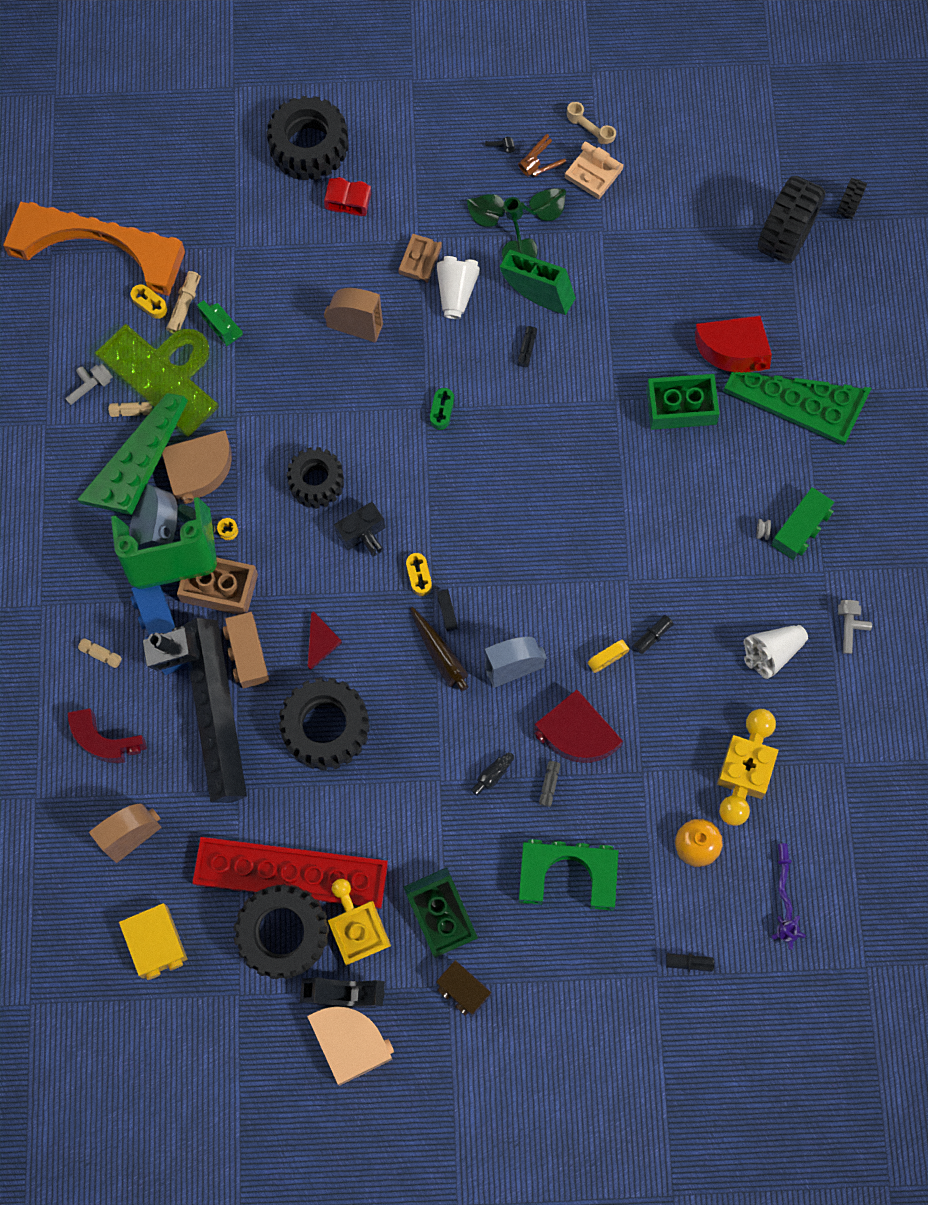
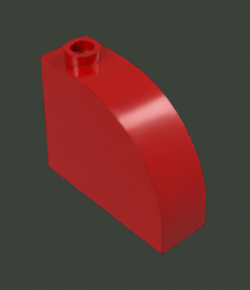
[695,316,772,373]

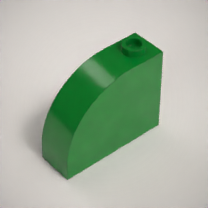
[499,250,576,315]

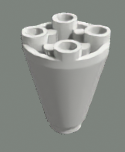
[437,256,479,319]
[744,625,808,679]

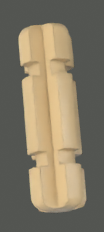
[109,402,152,417]
[78,638,122,668]

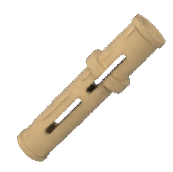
[166,271,201,335]

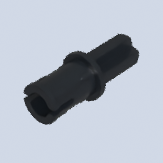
[634,615,674,654]
[666,952,715,972]

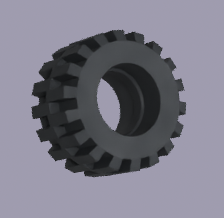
[287,447,344,509]

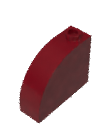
[534,689,623,763]

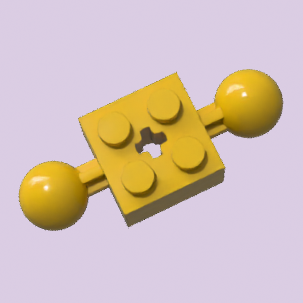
[717,709,779,826]

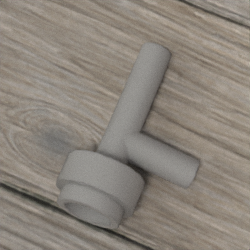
[65,364,113,405]
[838,600,872,654]

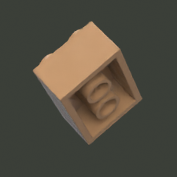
[177,558,258,615]

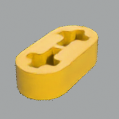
[131,284,167,319]
[406,553,432,596]
[587,640,630,673]

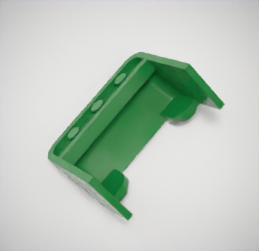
[111,497,217,589]

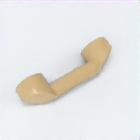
[567,102,616,144]

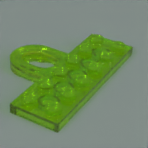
[95,324,219,437]

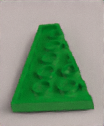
[723,372,872,446]
[77,393,188,515]

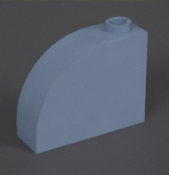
[129,484,178,550]
[485,637,547,688]

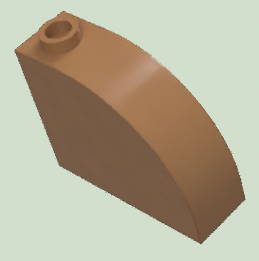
[324,288,383,343]
[162,430,232,504]
[89,804,162,863]

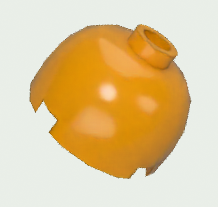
[675,819,723,867]

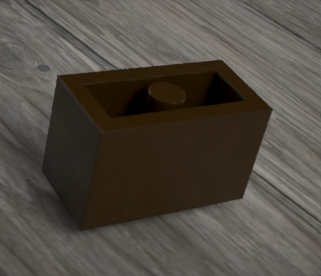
[436,960,492,1017]

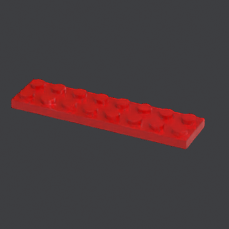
[192,837,388,909]

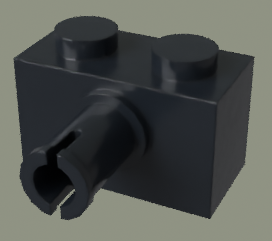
[334,502,385,557]
[143,627,199,671]

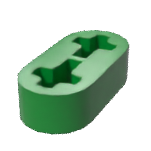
[430,388,454,430]

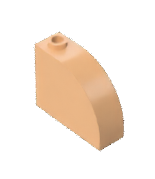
[307,1007,394,1086]

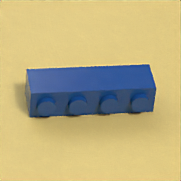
[130,585,189,675]

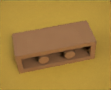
[223,612,270,688]

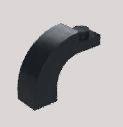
[300,977,385,1008]

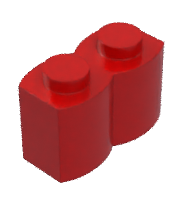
[324,177,371,216]

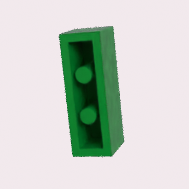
[771,487,834,560]

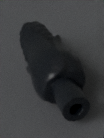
[471,752,514,796]

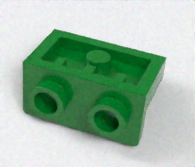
[197,300,243,347]

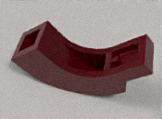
[67,708,147,763]

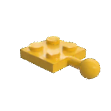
[328,879,391,965]

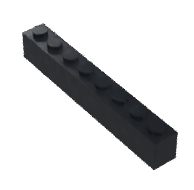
[182,618,247,803]

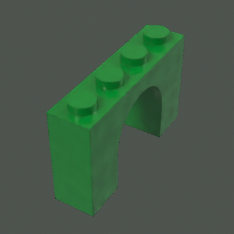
[519,839,619,911]

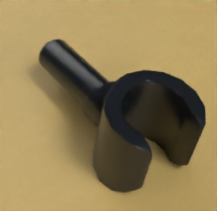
[485,136,515,153]

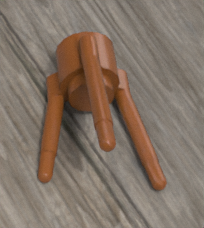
[518,134,566,177]

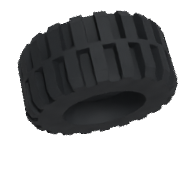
[267,96,349,180]
[757,175,826,264]
[279,677,370,770]
[233,884,329,979]

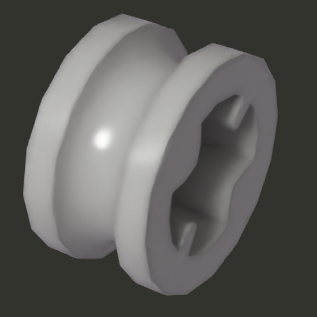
[756,519,771,540]

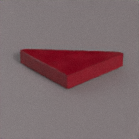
[308,611,342,670]

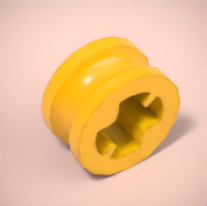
[217,518,238,540]

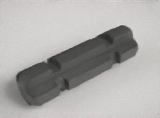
[539,761,560,807]

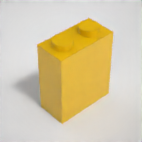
[119,903,188,980]

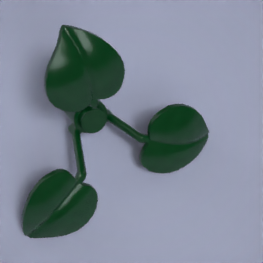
[467,188,566,260]

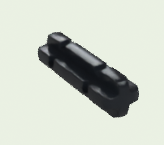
[517,326,537,368]

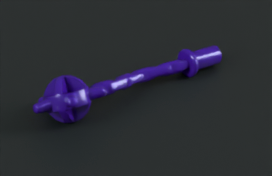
[772,843,806,950]

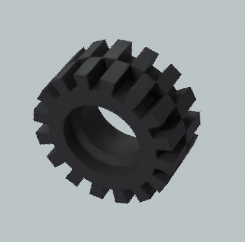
[836,177,868,220]

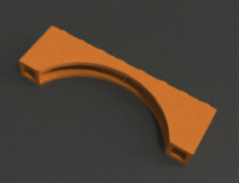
[3,202,185,296]

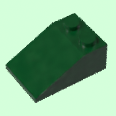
[403,867,478,958]

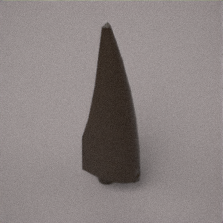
[410,607,469,692]

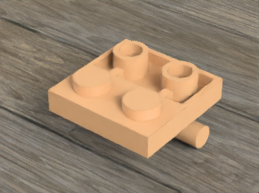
[565,141,624,199]

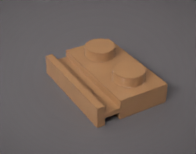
[399,234,442,283]

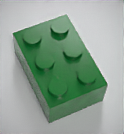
[646,374,720,430]

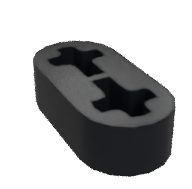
[437,589,458,632]

